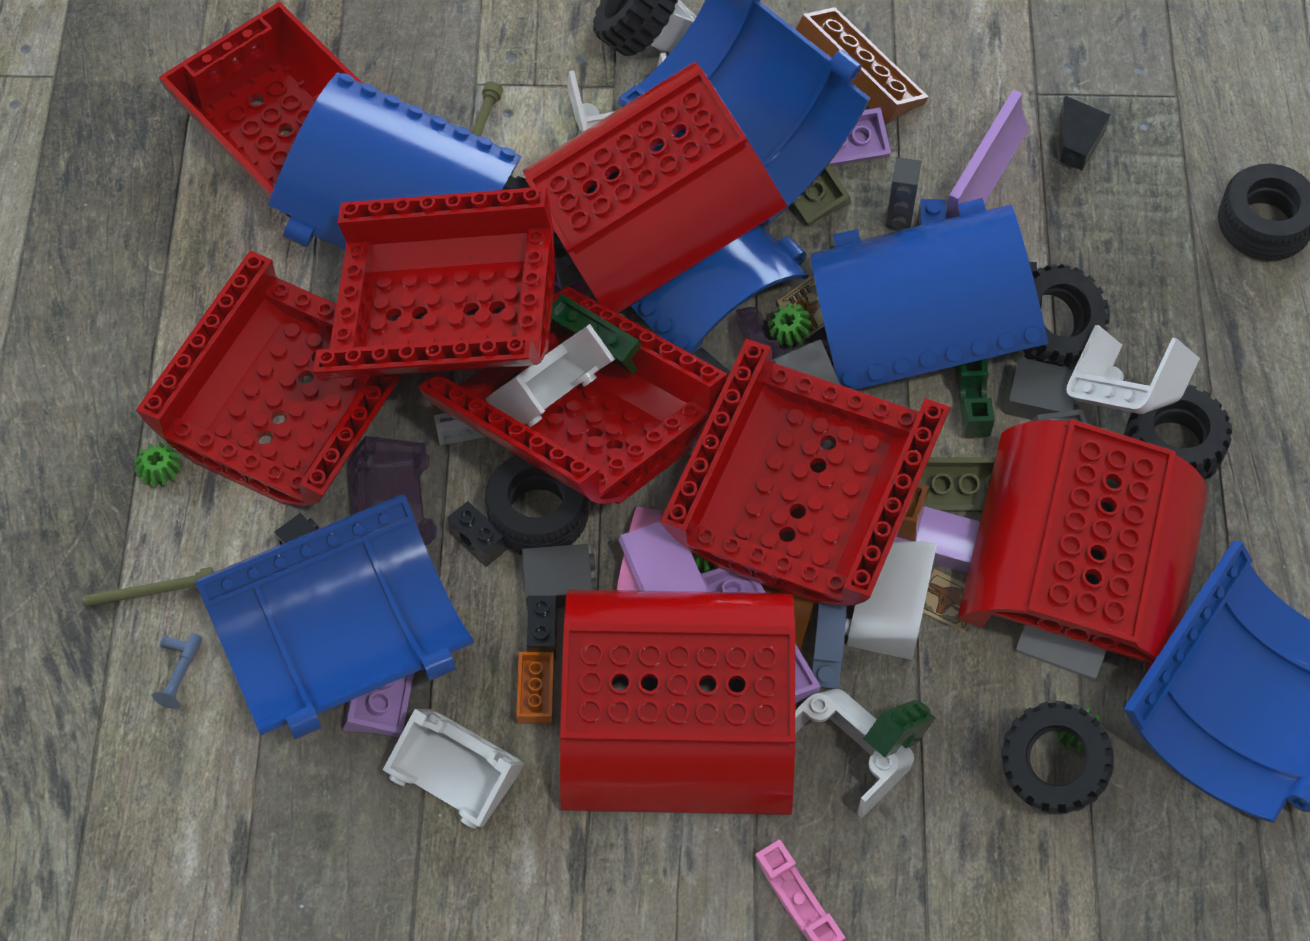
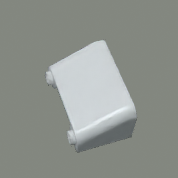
[845,541,937,660]
[383,709,525,829]

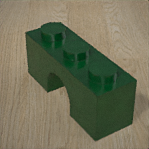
[956,359,995,438]
[863,700,936,758]

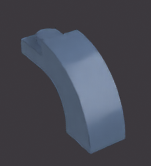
[812,603,847,689]

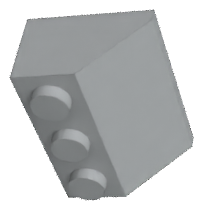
[1015,625,1106,681]

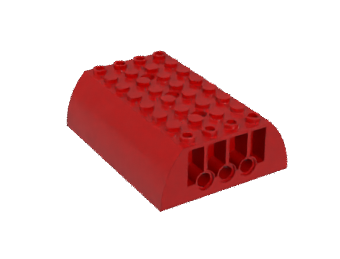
[159,1,363,218]

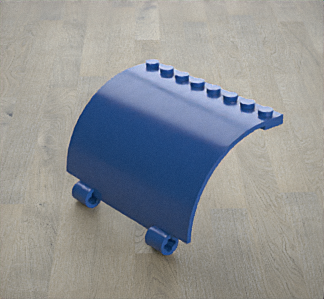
[617,0,870,226]
[268,72,521,250]
[586,145,809,354]
[811,198,1048,390]
[195,494,474,739]
[1124,541,1310,823]

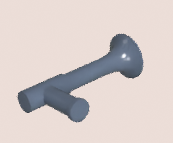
[152,633,203,709]

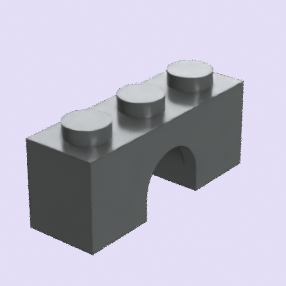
[886,157,922,230]

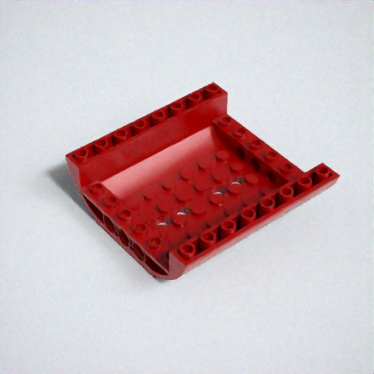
[523,61,788,313]
[313,186,556,379]
[136,250,403,506]
[418,286,727,505]
[660,338,951,606]
[957,419,1208,675]
[560,589,796,815]

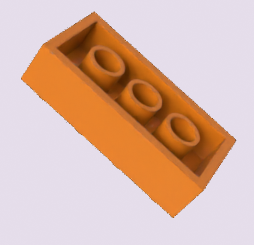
[516,652,555,724]

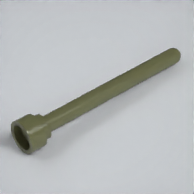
[472,81,504,137]
[82,567,214,606]

